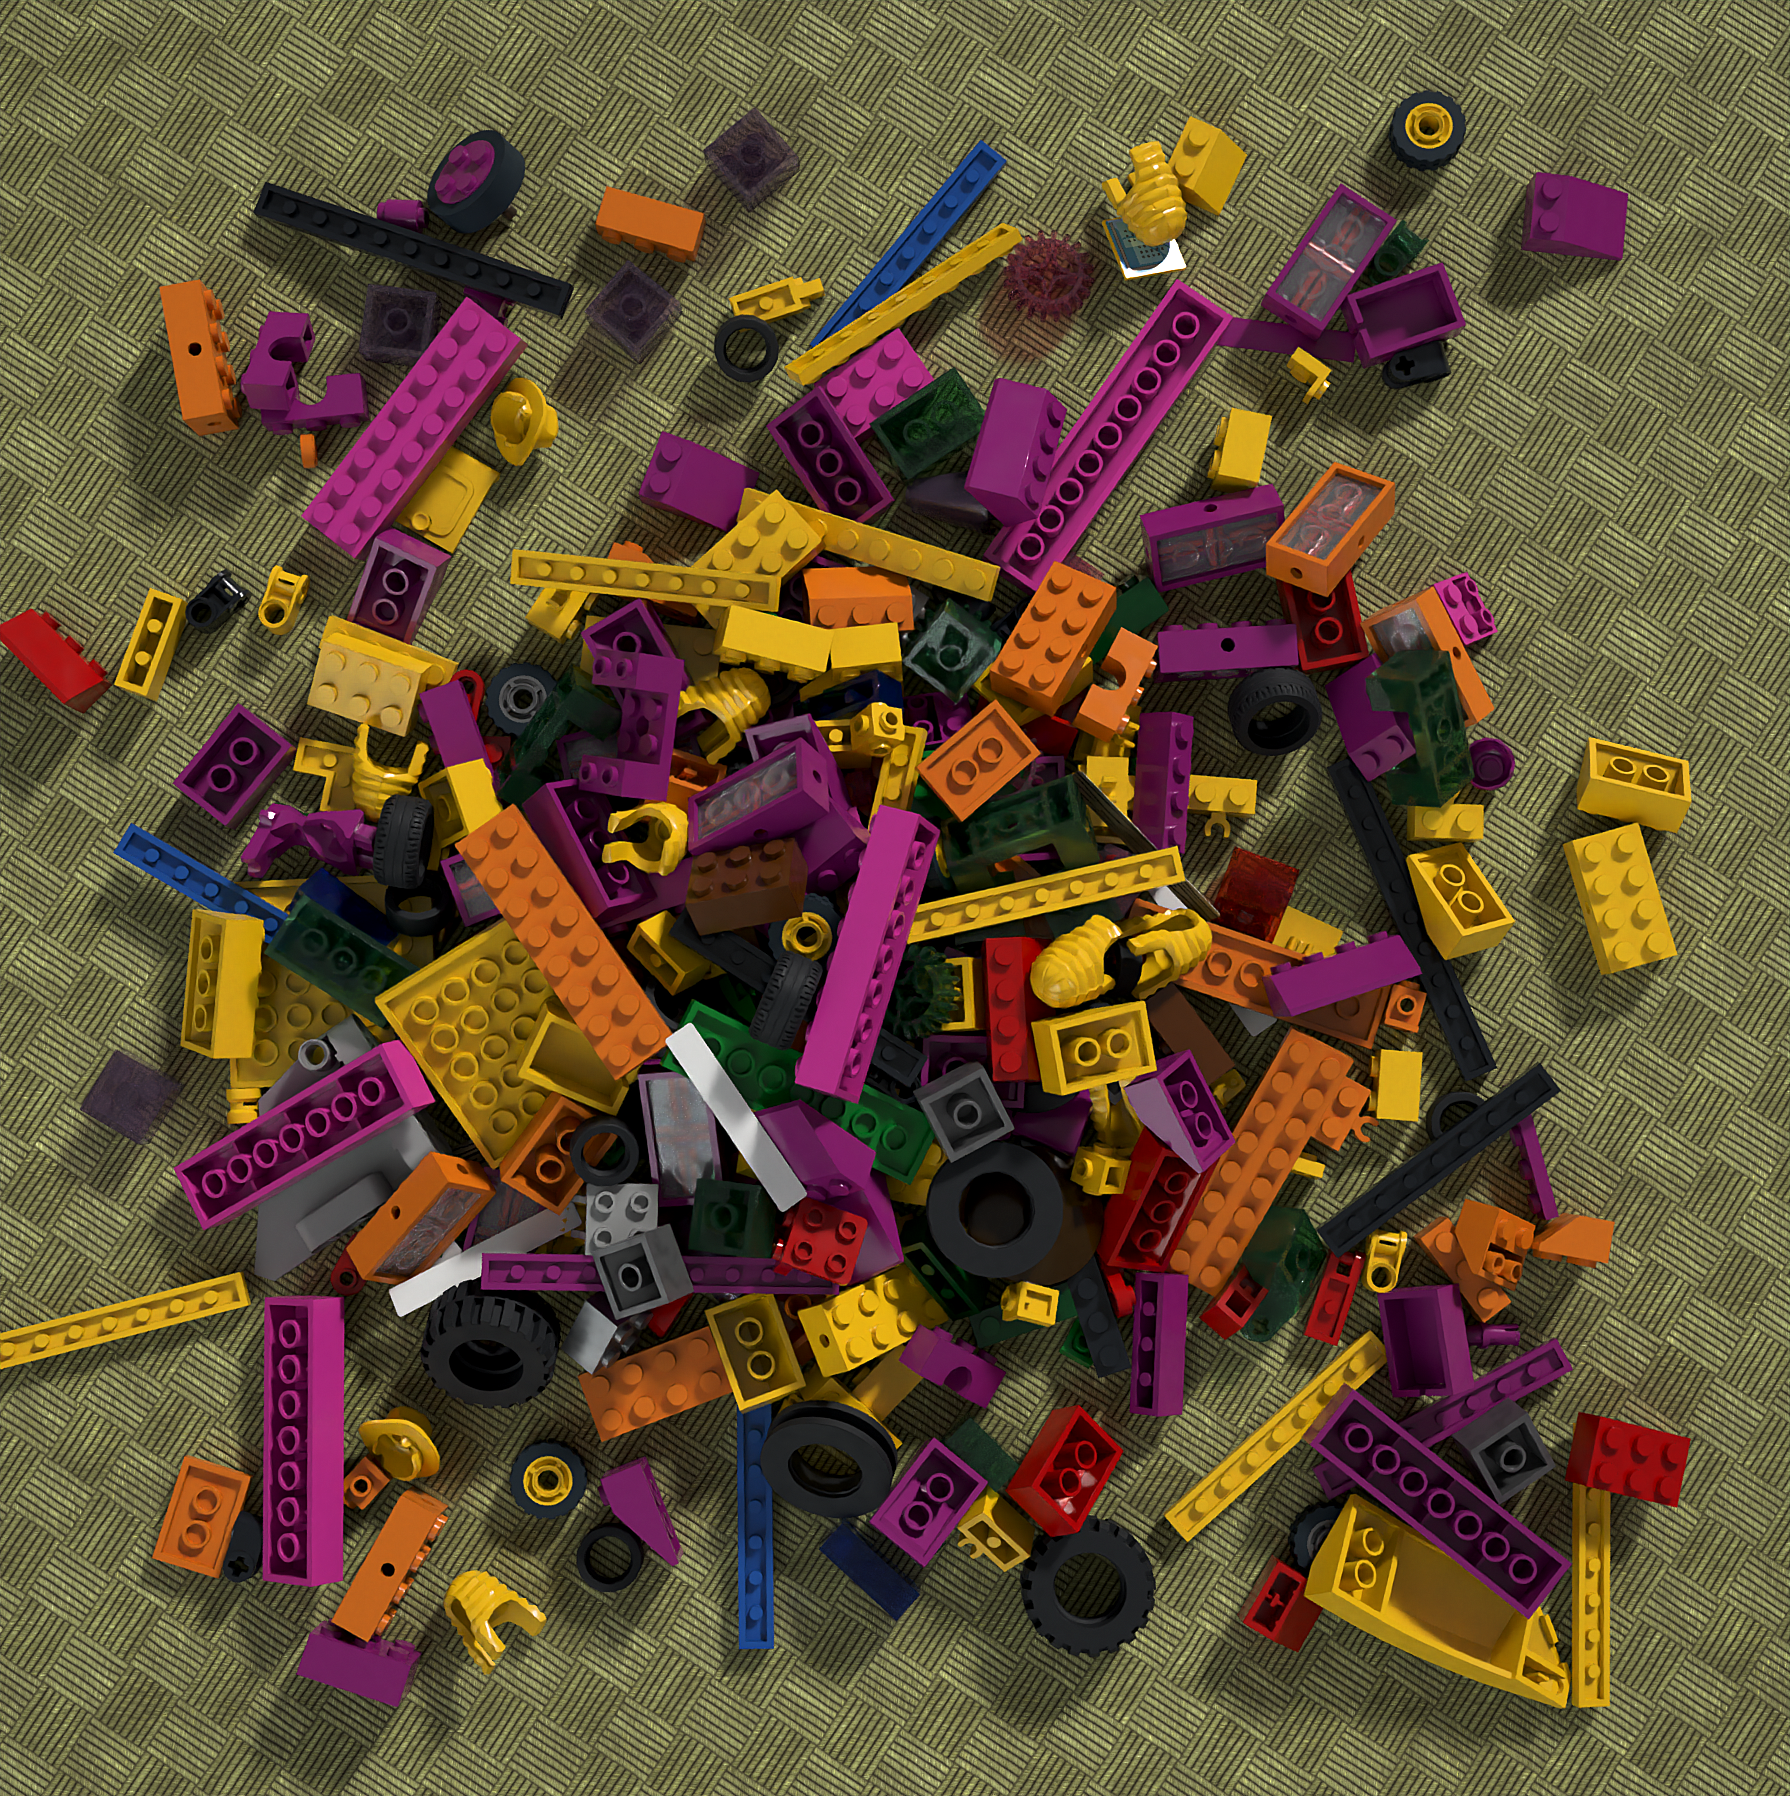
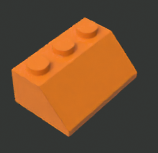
[801,566,914,635]

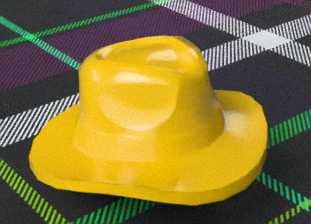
[490,378,559,466]
[358,1406,440,1481]

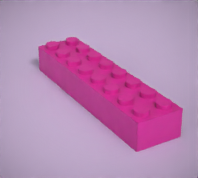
[301,297,529,561]
[795,805,940,1104]
[173,1039,435,1230]
[263,1295,345,1587]

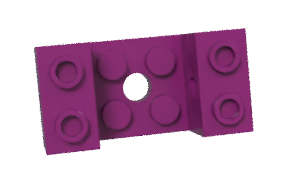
[578,648,685,801]

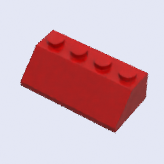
[981,937,1056,1084]
[1096,1126,1220,1273]

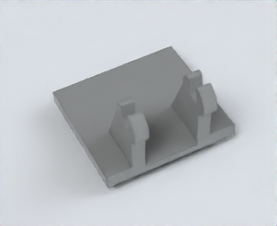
[571,1183,658,1255]

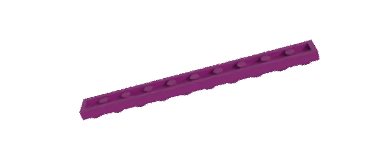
[481,1253,839,1295]

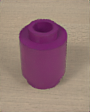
[377,199,429,234]

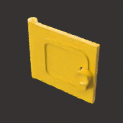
[395,446,501,554]

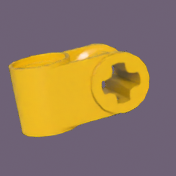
[258,565,310,635]
[1361,1228,1407,1293]

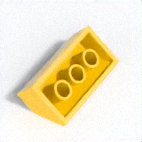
[180,909,265,1059]

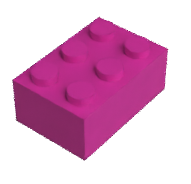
[814,328,937,445]

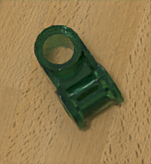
[1367,219,1430,285]
[1240,1278,1304,1342]

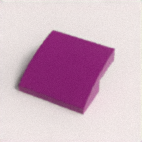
[1011,1089,1093,1157]

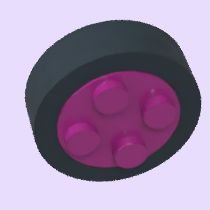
[427,130,525,234]

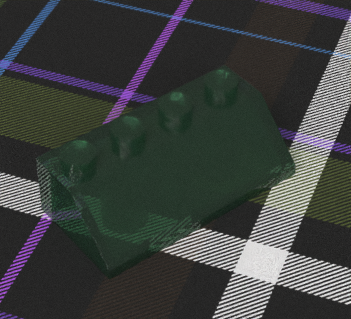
[264,894,420,1030]

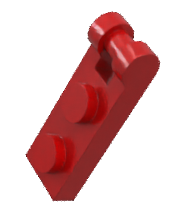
[1302,1248,1366,1346]

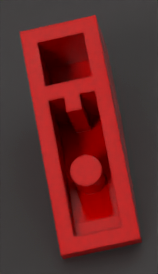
[1199,1232,1295,1340]

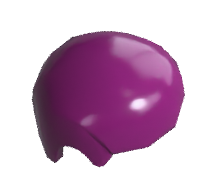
[1462,737,1515,791]

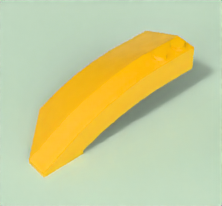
[1304,1494,1572,1709]

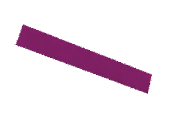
[1217,317,1357,363]

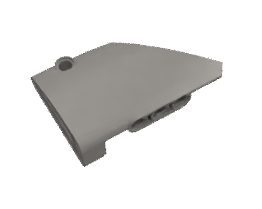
[254,1013,453,1281]

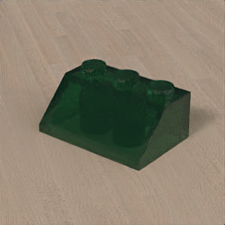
[869,367,985,487]

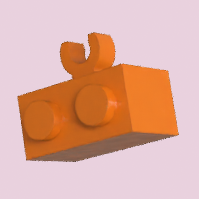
[1310,1076,1379,1151]

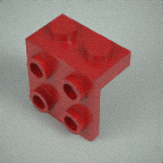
[771,1196,868,1286]

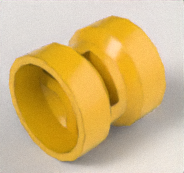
[226,1088,261,1124]

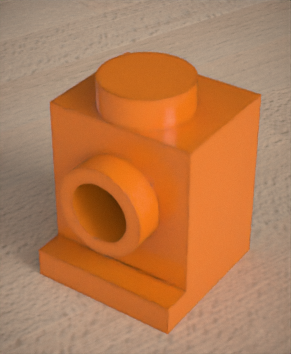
[1379,980,1427,1034]
[343,1453,393,1510]

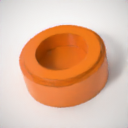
[300,434,318,469]

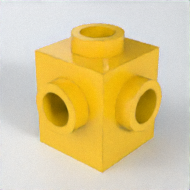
[850,702,905,758]
[1070,1142,1131,1196]

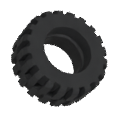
[420,1278,561,1409]
[1020,1515,1156,1657]

